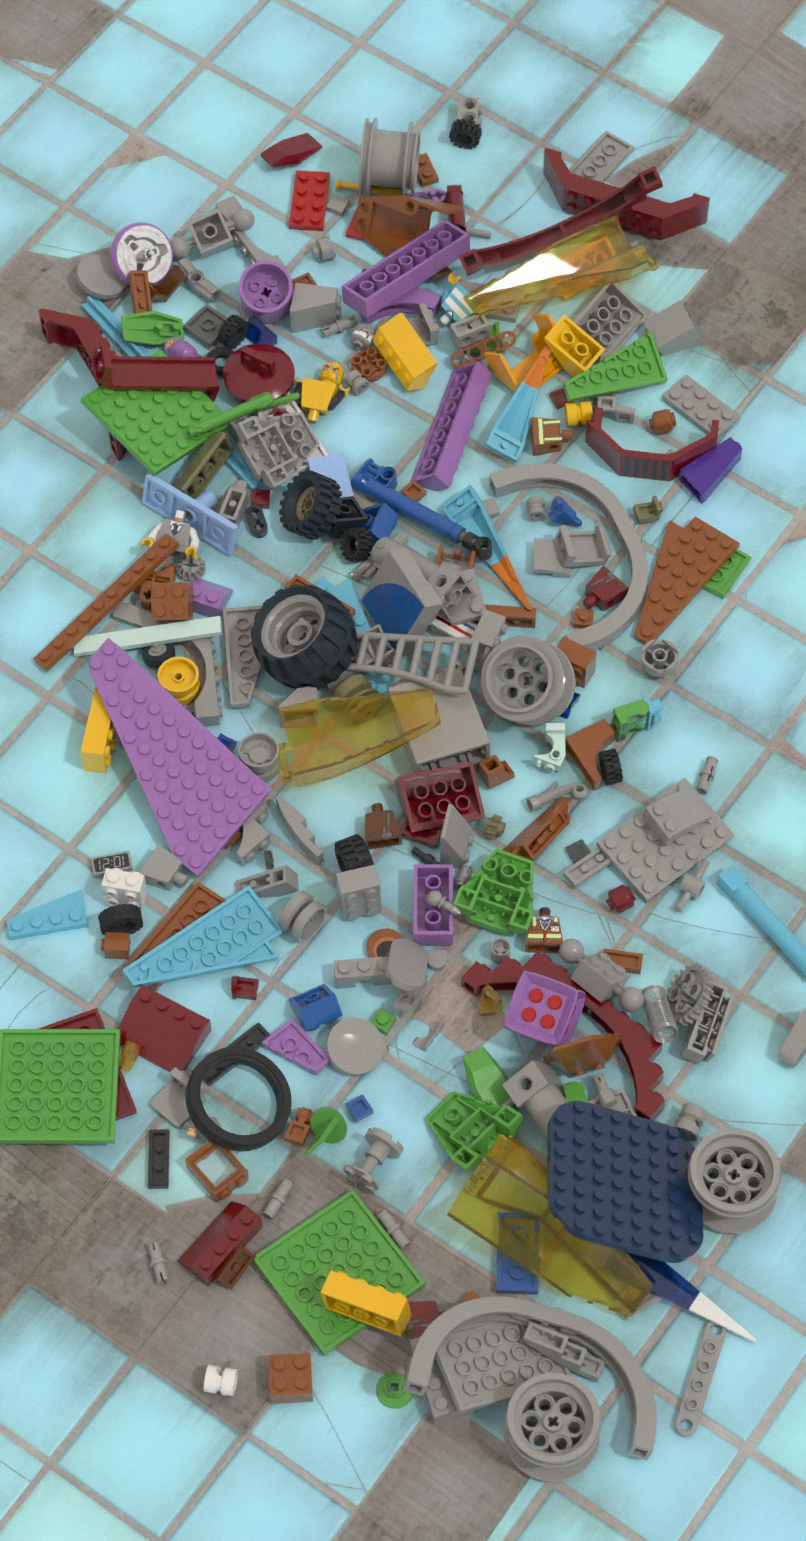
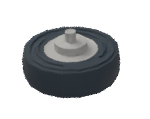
[142,643,176,668]

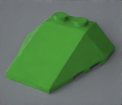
[425,1091,523,1172]

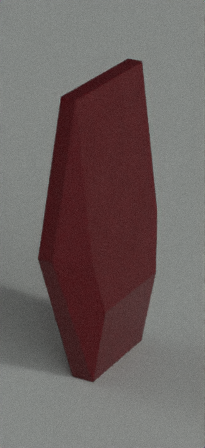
[261,133,322,168]

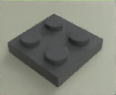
[183,304,227,348]

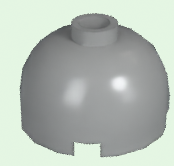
[641,639,679,677]

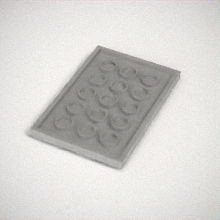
[596,777,735,903]
[435,1322,572,1414]

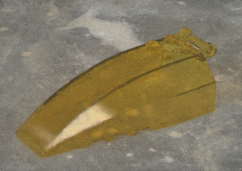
[278,688,441,787]

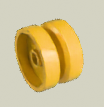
[157,657,201,705]

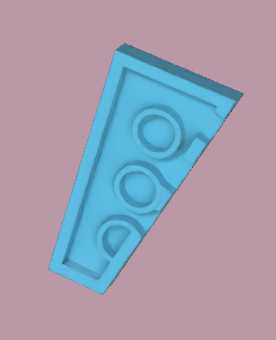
[7,889,88,940]

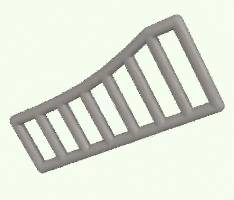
[345,631,479,694]

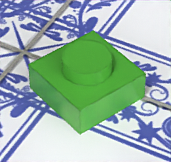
[370,1008,397,1036]

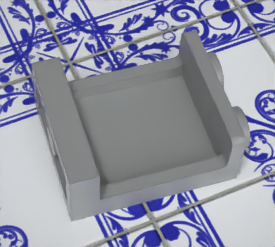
[555,525,611,567]

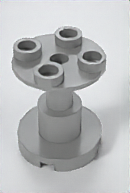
[343,1127,404,1194]

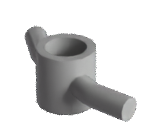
[675,859,710,912]

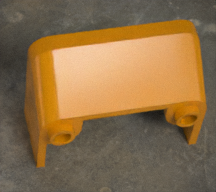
[484,313,563,393]

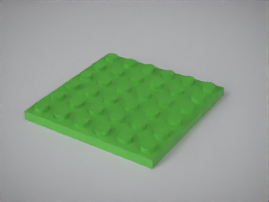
[80,349,229,476]
[0,1029,121,1144]
[253,1189,426,1356]

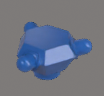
[548,496,582,527]

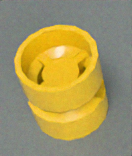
[565,401,593,427]

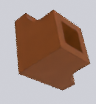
[475,755,515,789]

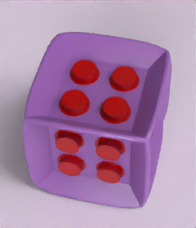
[504,970,586,1047]

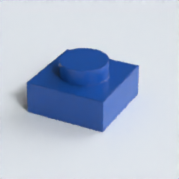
[346,1094,373,1123]

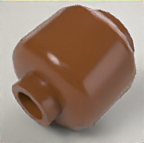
[649,409,677,434]

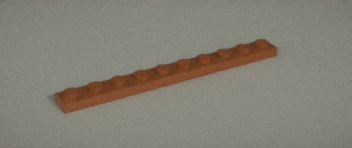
[33,533,180,672]

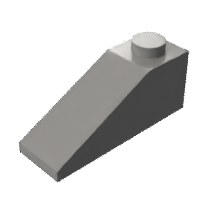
[236,865,299,898]

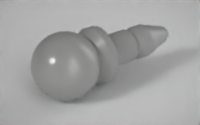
[427,891,461,915]

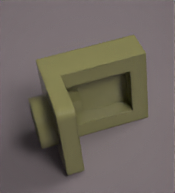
[633,496,663,524]

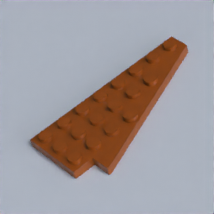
[634,516,740,645]

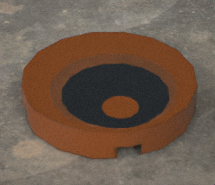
[366,928,403,958]

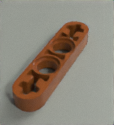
[450,331,516,368]

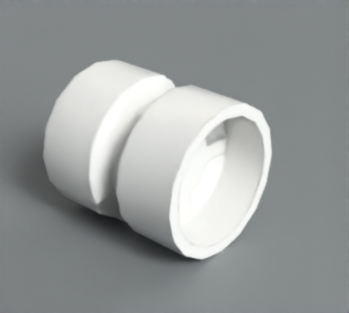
[204,1365,238,1397]

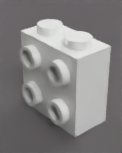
[101,868,147,910]

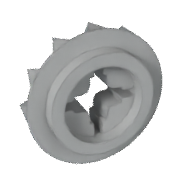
[176,555,206,581]

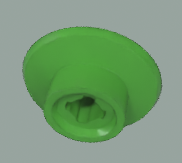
[376,1372,413,1409]

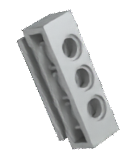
[680,981,735,1064]

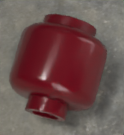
[606,884,636,914]

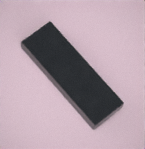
[148,1129,170,1189]

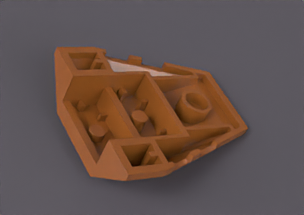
[542,1033,622,1077]

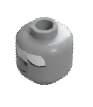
[350,322,375,350]

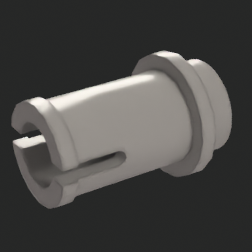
[454,865,473,890]

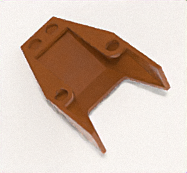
[354,195,463,279]

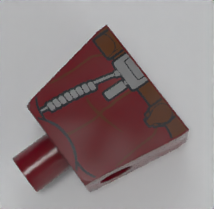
[583,566,629,611]
[407,1301,447,1341]

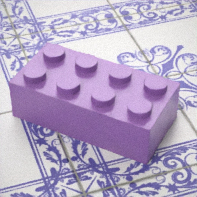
[413,864,453,945]

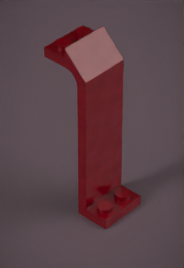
[90,338,220,402]

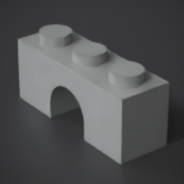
[334,956,392,989]

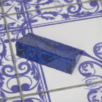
[245,317,277,346]

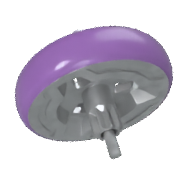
[110,222,173,286]

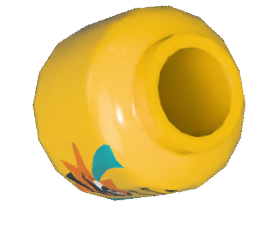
[318,362,344,387]

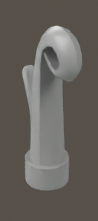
[526,781,589,812]

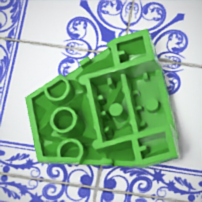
[453,848,534,935]

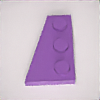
[262,1018,331,1075]

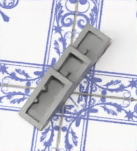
[276,795,324,866]
[523,1321,605,1382]

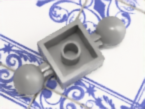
[170,208,255,260]
[559,938,644,1012]

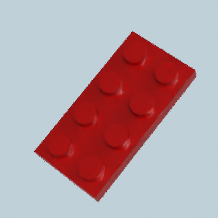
[289,170,330,231]

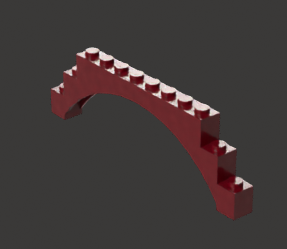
[459,166,663,276]
[461,951,665,1121]

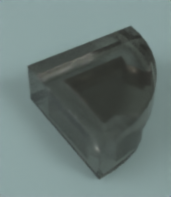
[263,850,274,870]

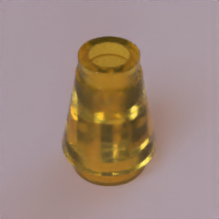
[120,1041,141,1072]

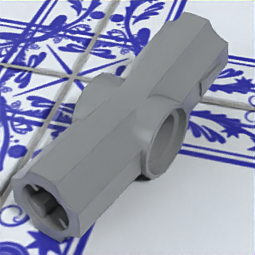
[177,258,221,302]

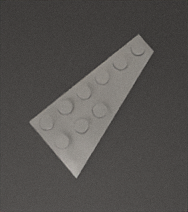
[223,605,263,709]

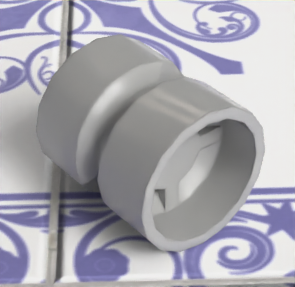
[674,1103,707,1141]

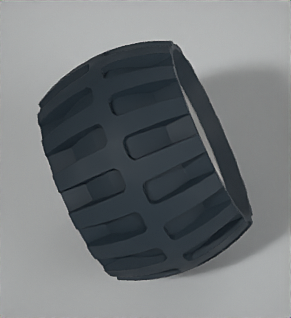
[251,584,357,689]

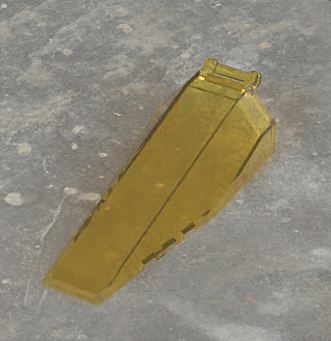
[463,214,659,316]

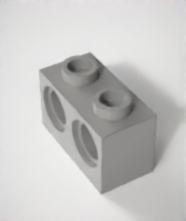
[457,97,482,128]
[450,312,490,350]

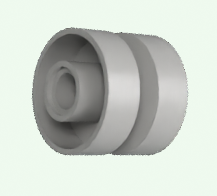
[238,732,279,783]

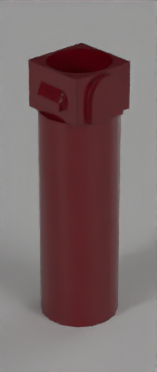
[446,185,466,232]

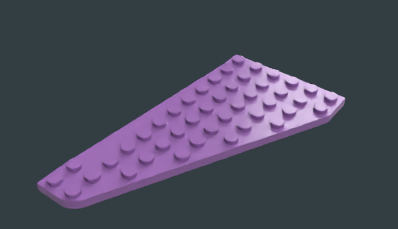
[89,638,273,877]

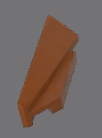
[503,797,572,861]

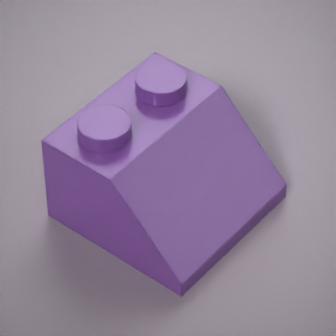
[191,578,233,617]

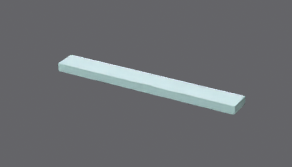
[74,616,222,657]

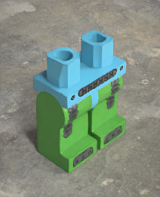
[611,696,663,742]

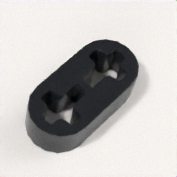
[246,505,268,538]

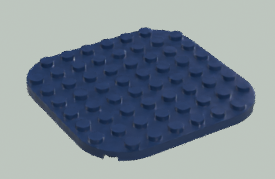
[547,1101,703,1263]

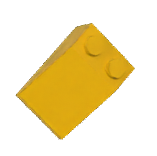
[543,315,605,377]

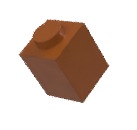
[101,932,131,960]

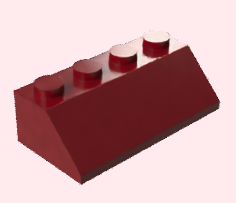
[177,1201,263,1287]

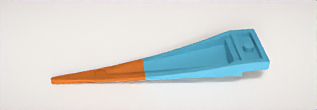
[484,344,551,462]
[441,485,532,611]

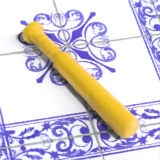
[335,179,402,195]

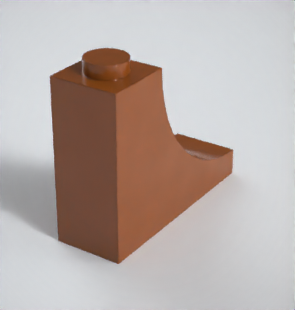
[565,719,616,791]

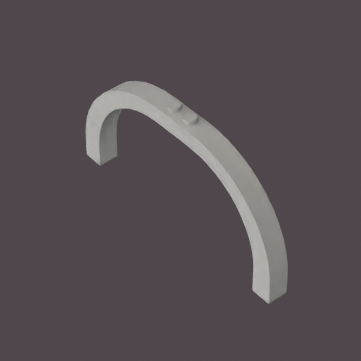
[489,463,648,651]
[402,1297,657,1460]

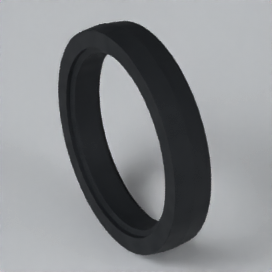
[185,1047,292,1151]

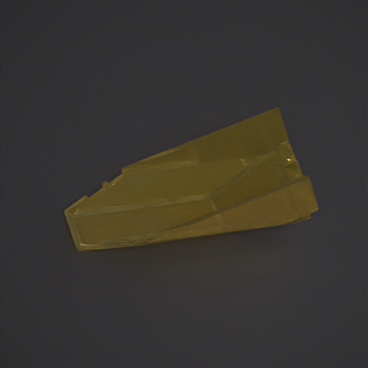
[447,1134,654,1317]

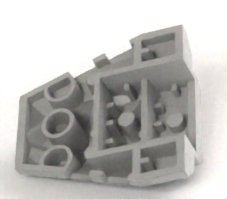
[236,412,320,489]

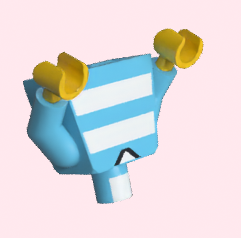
[439,271,491,326]

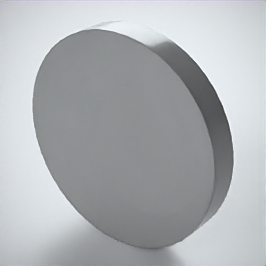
[76,255,126,299]
[326,1017,384,1076]

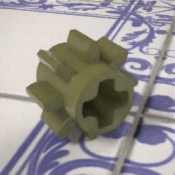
[483,814,506,840]

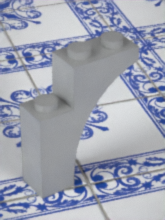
[236,802,271,867]

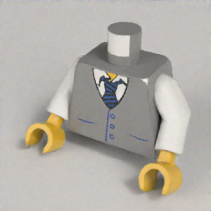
[142,510,200,560]

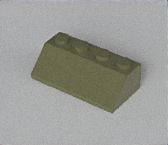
[172,432,234,499]

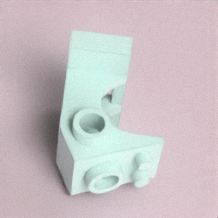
[533,723,566,772]

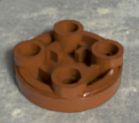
[351,347,387,382]

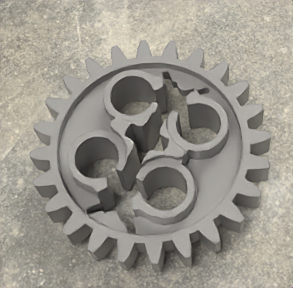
[664,963,715,1027]

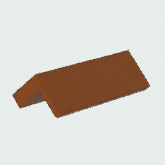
[473,604,536,628]

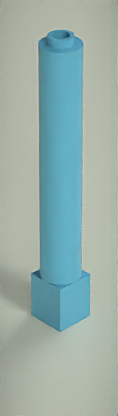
[717,865,806,976]

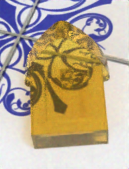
[479,984,503,1016]

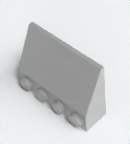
[571,278,649,359]

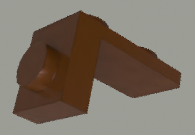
[149,265,186,302]

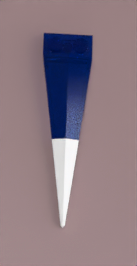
[602,1250,757,1343]

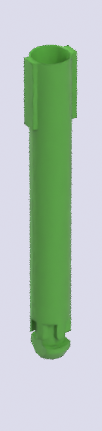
[187,392,274,438]

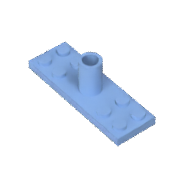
[142,473,238,556]

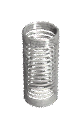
[641,985,678,1043]

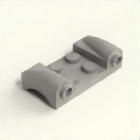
[326,624,395,693]

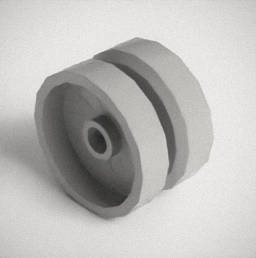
[278,890,327,942]

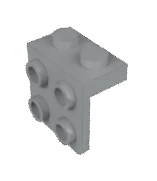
[407,303,440,346]
[151,1067,206,1128]

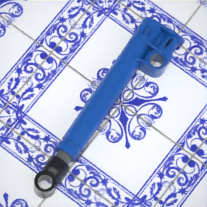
[351,458,492,560]

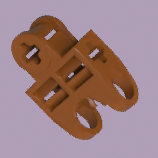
[134,563,176,612]

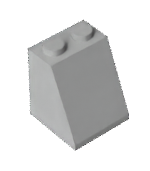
[290,283,342,333]
[644,300,706,356]

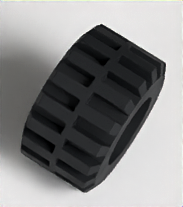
[334,834,374,872]

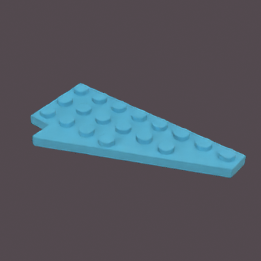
[122,885,284,988]

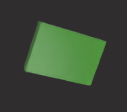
[703,549,751,599]

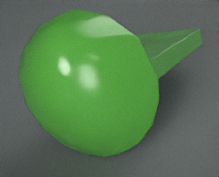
[304,1106,347,1156]

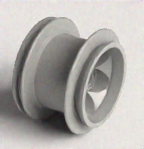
[358,117,420,196]
[480,636,576,725]
[688,1128,781,1234]
[504,1373,602,1482]

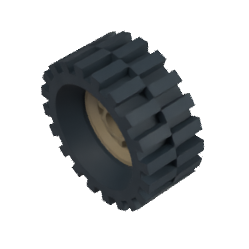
[279,470,342,540]

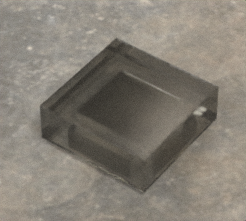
[565,839,591,864]

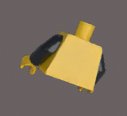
[294,377,350,423]

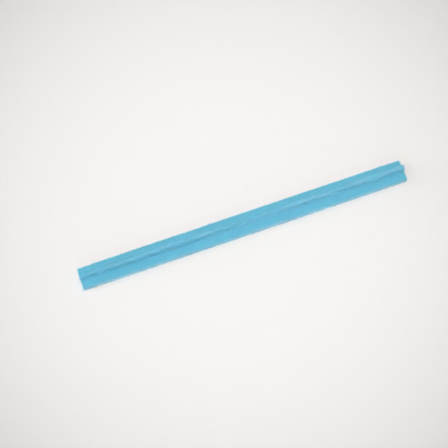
[81,296,265,491]

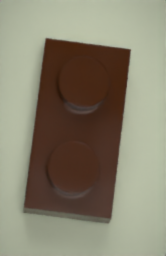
[214,1243,256,1290]

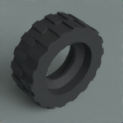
[98,904,143,935]

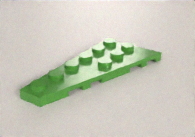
[563,331,668,402]

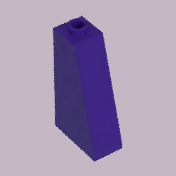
[679,437,742,504]

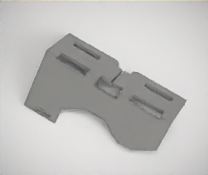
[412,1020,444,1052]

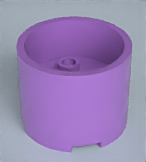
[239,260,293,324]

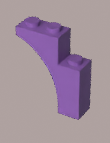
[359,287,442,324]

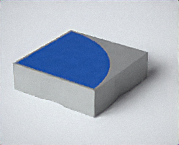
[360,548,443,656]

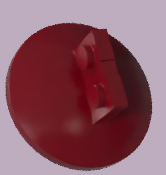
[223,343,295,403]

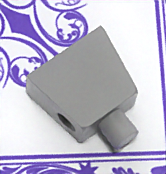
[139,844,189,891]

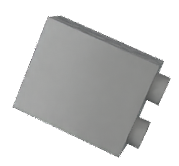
[388,667,490,773]

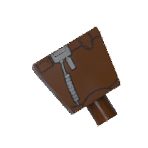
[365,803,402,850]

